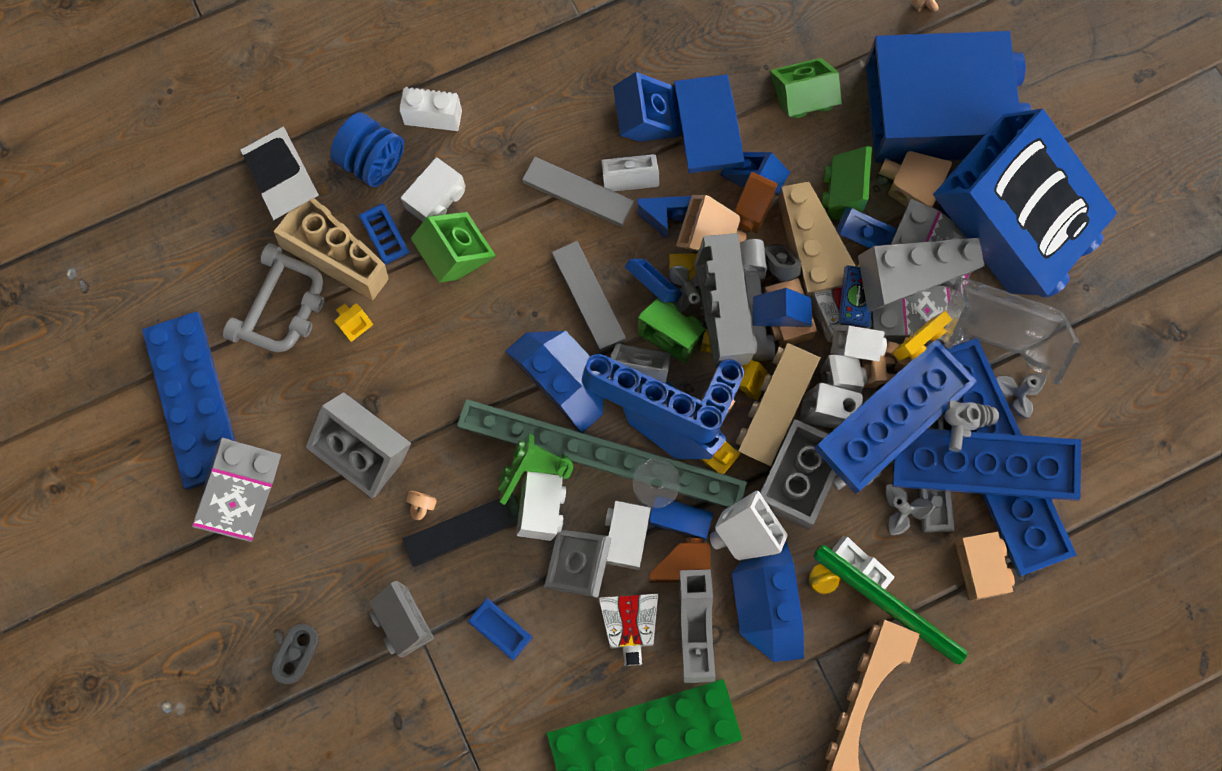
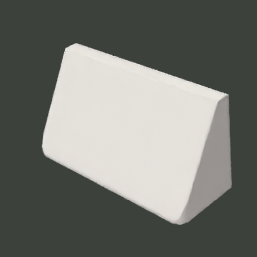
[601,154,659,192]

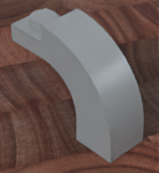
[679,569,716,683]

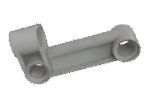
[740,239,775,362]

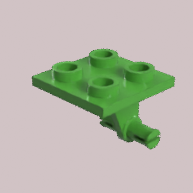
[498,434,573,505]

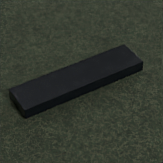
[402,493,519,567]

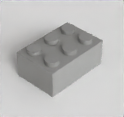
[760,419,836,530]

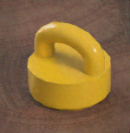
[808,564,840,595]

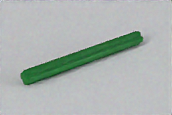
[813,545,968,665]

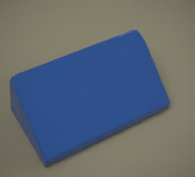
[648,496,713,541]

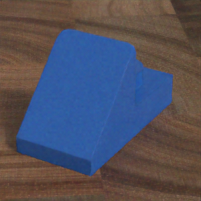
[638,196,691,238]

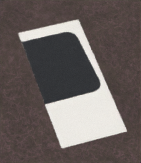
[241,126,318,220]

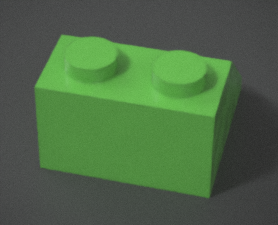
[770,58,842,118]
[821,146,872,220]
[411,212,496,283]
[638,299,706,365]

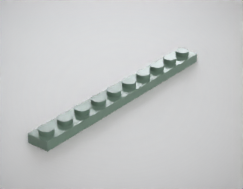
[457,399,747,508]

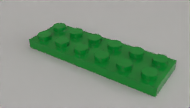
[547,679,743,771]

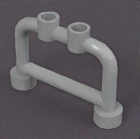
[223,243,325,353]

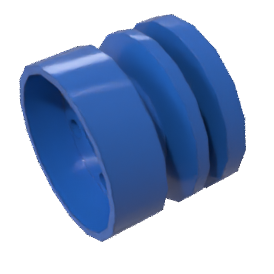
[330,112,404,187]

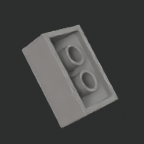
[306,392,411,499]

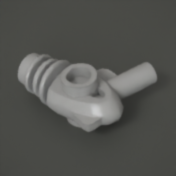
[944,401,999,452]

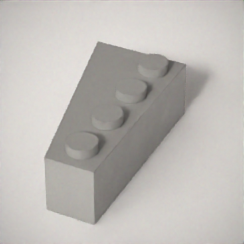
[694,233,757,368]
[858,238,984,313]

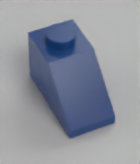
[720,152,790,195]

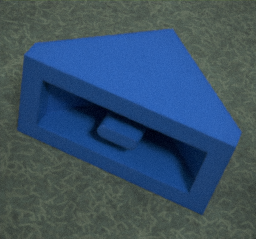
[753,288,812,327]

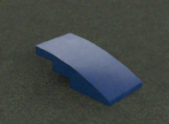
[674,74,744,173]

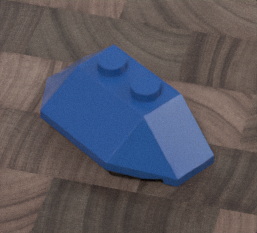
[505,331,604,433]
[619,380,727,459]
[731,541,804,662]

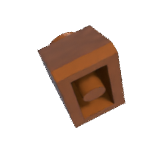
[734,172,778,234]
[649,538,710,583]

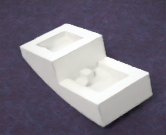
[832,536,894,589]

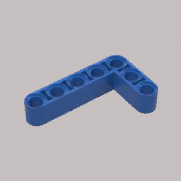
[581,354,744,443]

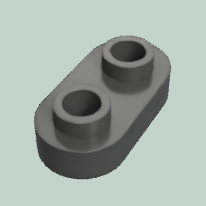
[764,244,801,281]
[272,624,319,684]

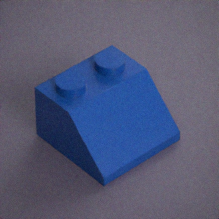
[613,72,681,142]

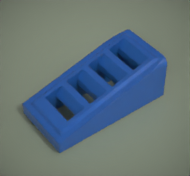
[359,203,410,265]

